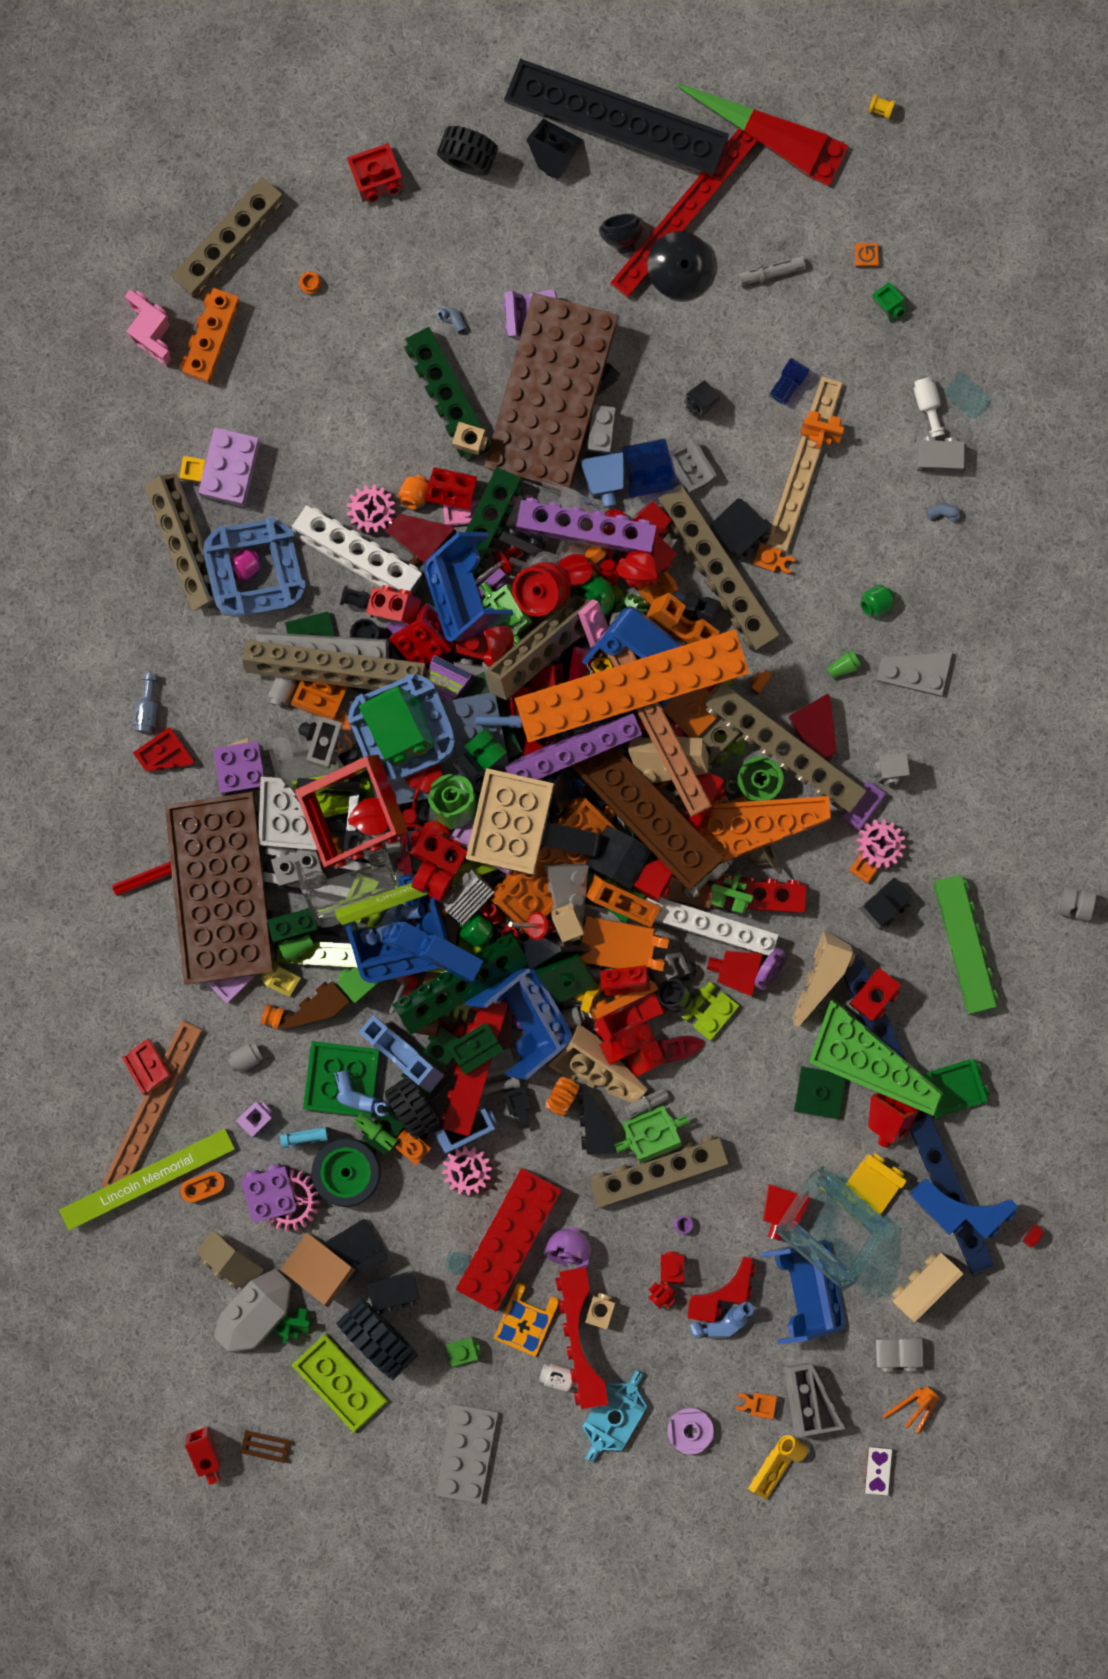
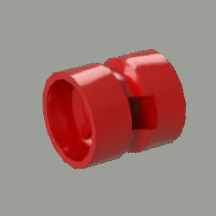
[411,861,454,902]

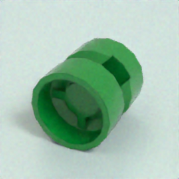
[464,727,507,771]

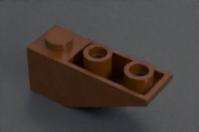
[280,981,350,1030]

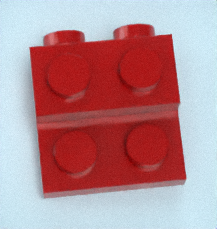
[347,143,405,203]

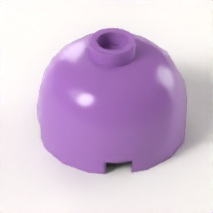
[544,1227,591,1268]

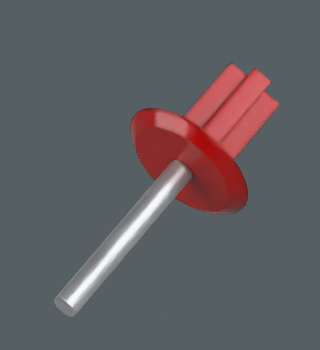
[475,546,524,585]
[508,911,556,940]
[389,973,420,1014]

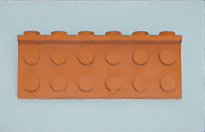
[489,797,616,934]

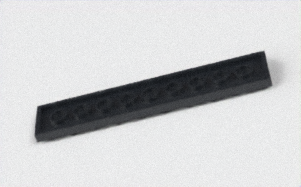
[504,59,729,177]

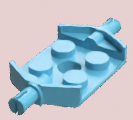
[582,1370,647,1463]

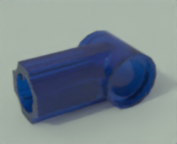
[769,357,810,405]

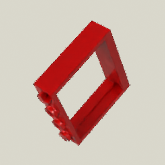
[295,754,408,869]

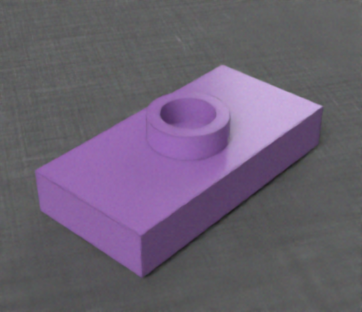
[841,781,886,831]

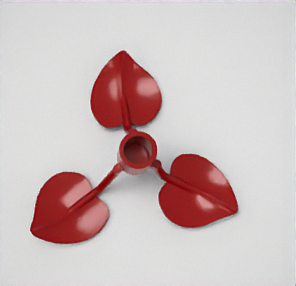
[558,509,657,586]
[484,626,533,716]
[348,764,450,860]

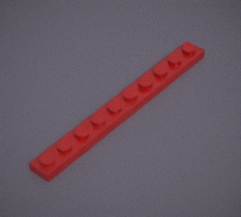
[610,129,758,298]

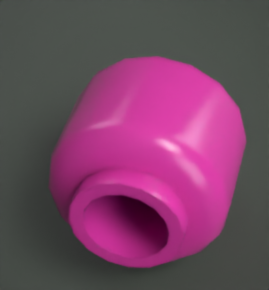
[229,548,260,582]

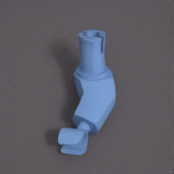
[360,904,425,945]
[334,1070,390,1116]
[690,1302,754,1338]

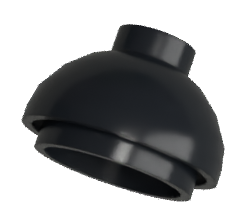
[599,214,643,254]

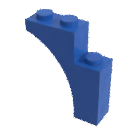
[382,922,483,982]
[908,1178,1018,1239]

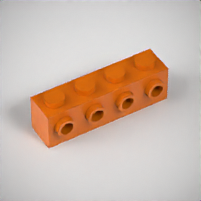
[180,288,240,385]

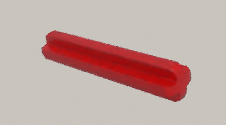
[112,862,172,896]

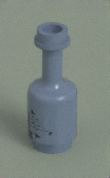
[132,672,158,733]

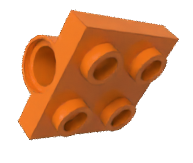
[291,680,348,720]

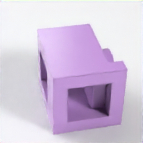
[236,1101,273,1137]

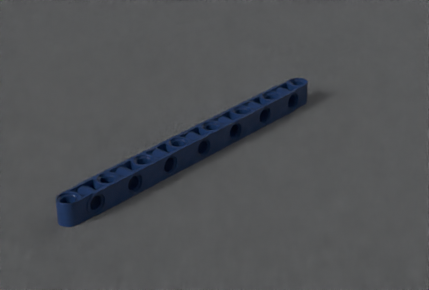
[843,954,994,1277]

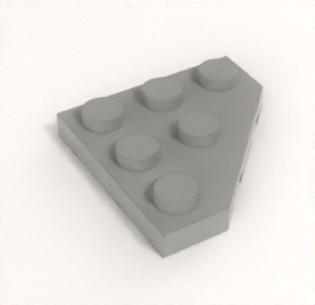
[258,776,317,850]

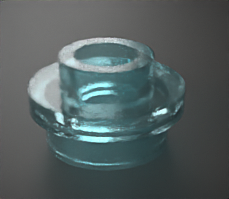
[445,1251,468,1274]

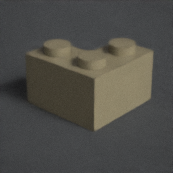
[196,1230,264,1289]

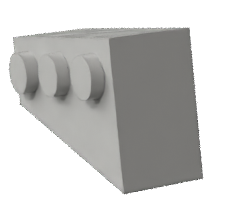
[784,1363,845,1437]

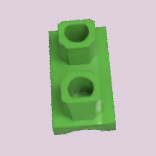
[711,874,753,914]

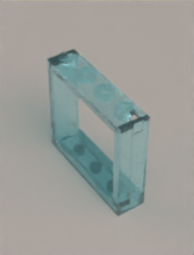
[774,1166,891,1291]

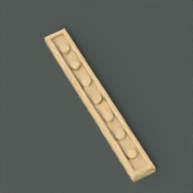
[766,376,843,553]

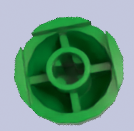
[570,575,616,617]

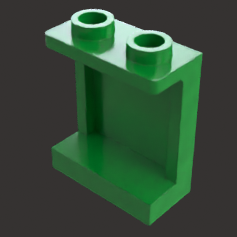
[922,1058,990,1118]

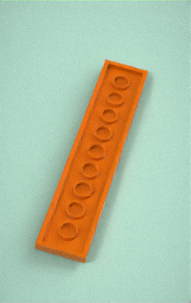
[514,629,749,743]

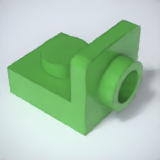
[446,1337,481,1367]

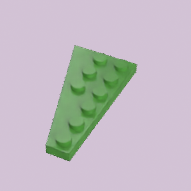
[809,999,943,1116]

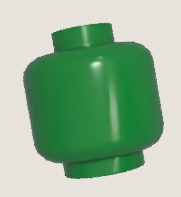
[860,584,895,618]
[459,913,493,947]

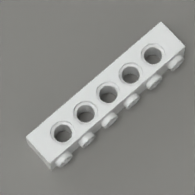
[292,505,422,593]
[645,896,778,957]

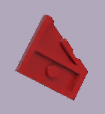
[133,727,195,772]

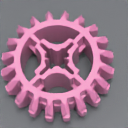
[268,1169,321,1231]

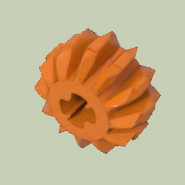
[545,1076,579,1116]

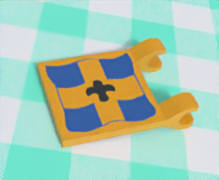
[494,1282,559,1357]

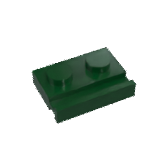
[447,1022,504,1075]

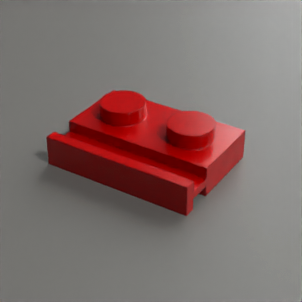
[122,1038,172,1096]

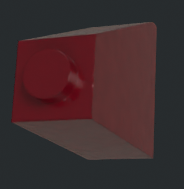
[385,514,457,565]
[788,693,837,762]

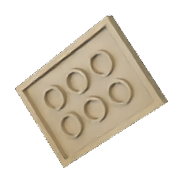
[466,768,555,874]

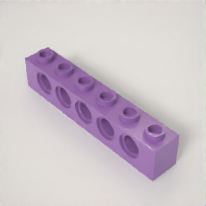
[516,498,656,554]
[504,711,642,780]

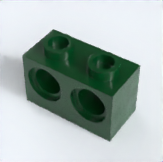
[267,907,320,943]

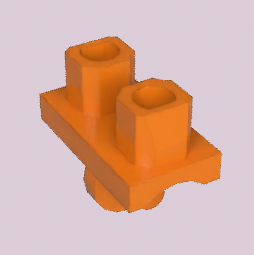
[800,411,844,449]

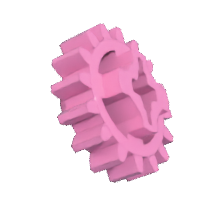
[346,484,395,534]
[855,819,906,869]
[442,1145,492,1195]

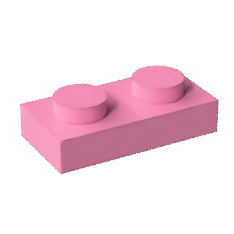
[578,599,608,647]

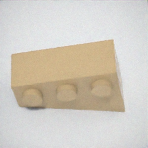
[629,737,709,784]

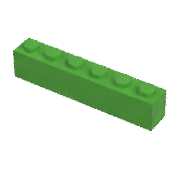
[933,875,998,1014]

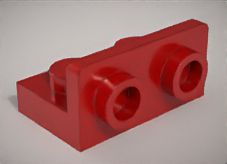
[601,965,651,996]

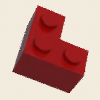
[599,1021,667,1077]

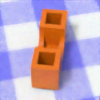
[646,593,720,645]

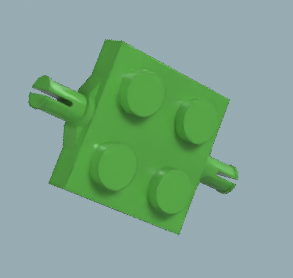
[479,582,532,646]
[614,1106,689,1164]

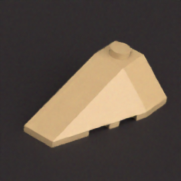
[793,931,855,1027]
[548,1024,647,1103]

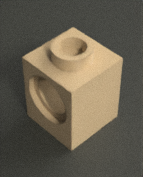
[452,422,488,455]
[551,902,584,943]
[585,1293,615,1329]

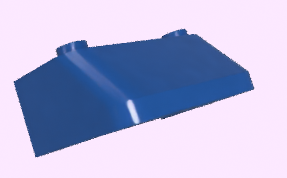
[424,532,514,641]
[582,607,682,709]
[345,898,448,983]
[465,968,572,1079]
[761,1240,845,1344]

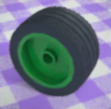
[311,1138,381,1207]

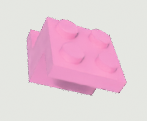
[124,290,172,367]

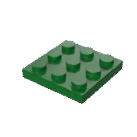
[303,1041,380,1117]

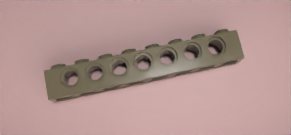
[657,484,779,652]
[242,640,427,690]
[703,682,866,813]

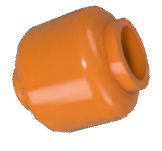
[398,475,428,510]

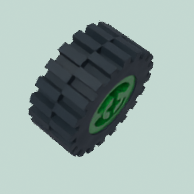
[336,1298,418,1380]

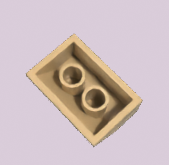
[891,1252,963,1323]

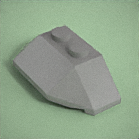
[214,1269,292,1353]

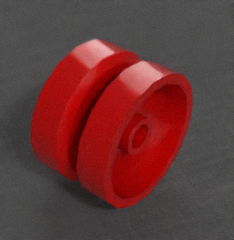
[512,561,571,617]

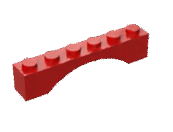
[634,772,726,903]
[555,1267,609,1411]

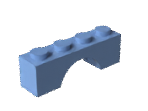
[358,1015,444,1093]

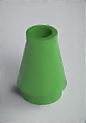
[826,650,862,679]
[279,933,315,962]

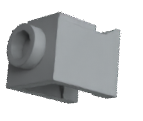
[650,952,690,986]

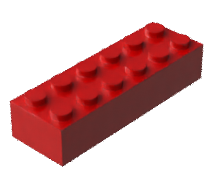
[456,1167,561,1312]

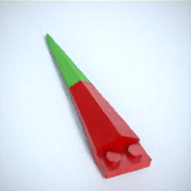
[678,84,848,187]

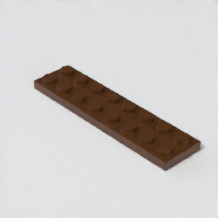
[570,746,723,892]

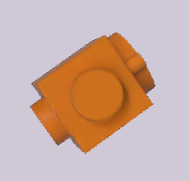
[395,1129,432,1165]

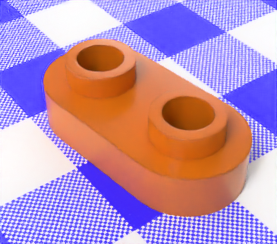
[180,1171,225,1202]

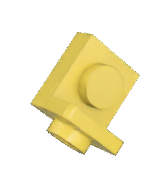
[261,961,301,997]

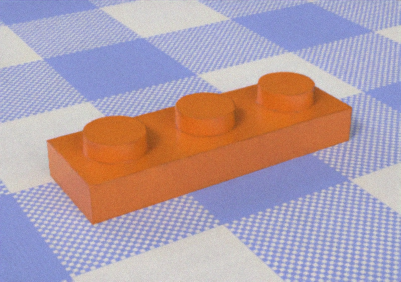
[590,981,658,1020]

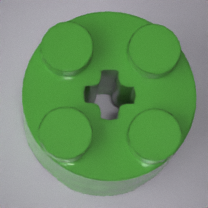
[736,756,784,802]
[428,774,479,829]

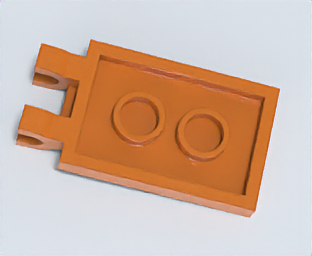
[581,915,669,971]

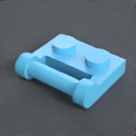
[280,1127,329,1148]

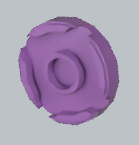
[754,947,787,990]

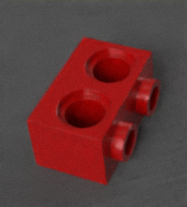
[426,467,478,510]
[366,585,421,624]
[410,827,467,876]

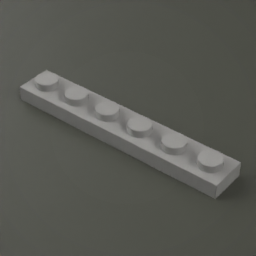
[256,632,389,659]

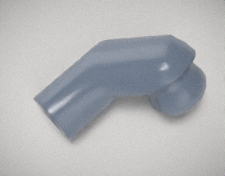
[436,306,467,333]
[926,503,960,522]

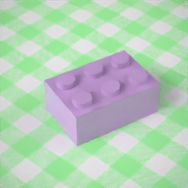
[198,428,260,508]

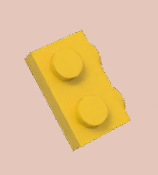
[842,1153,906,1216]

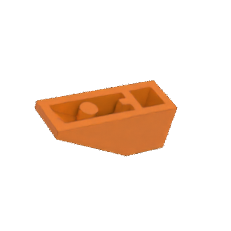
[586,874,661,927]

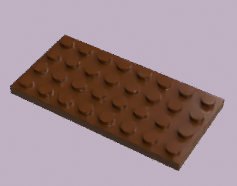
[484,293,620,491]
[164,792,275,985]

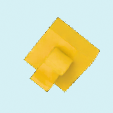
[179,456,206,483]
[574,982,602,1013]

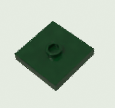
[285,611,335,637]
[536,953,598,1003]
[794,1066,846,1119]

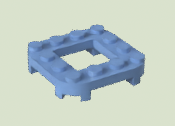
[203,518,305,617]
[348,674,456,782]

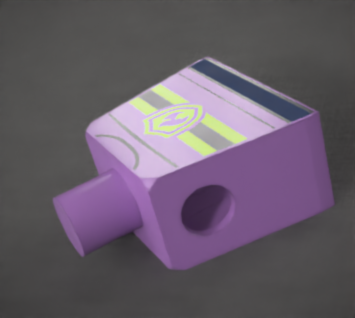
[426,655,475,702]

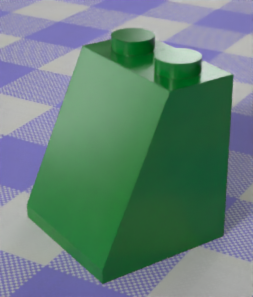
[359,685,435,766]

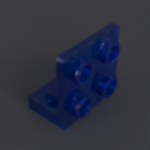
[622,438,676,498]

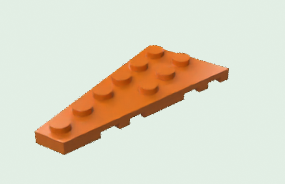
[701,796,831,865]

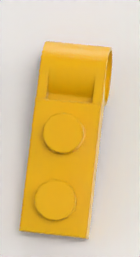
[748,1435,807,1500]

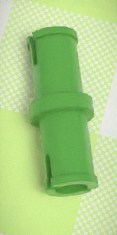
[353,1112,398,1151]

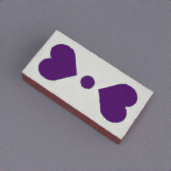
[864,1446,892,1496]

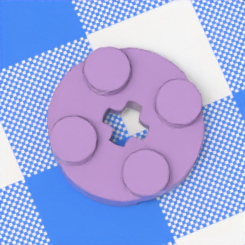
[667,1407,714,1455]

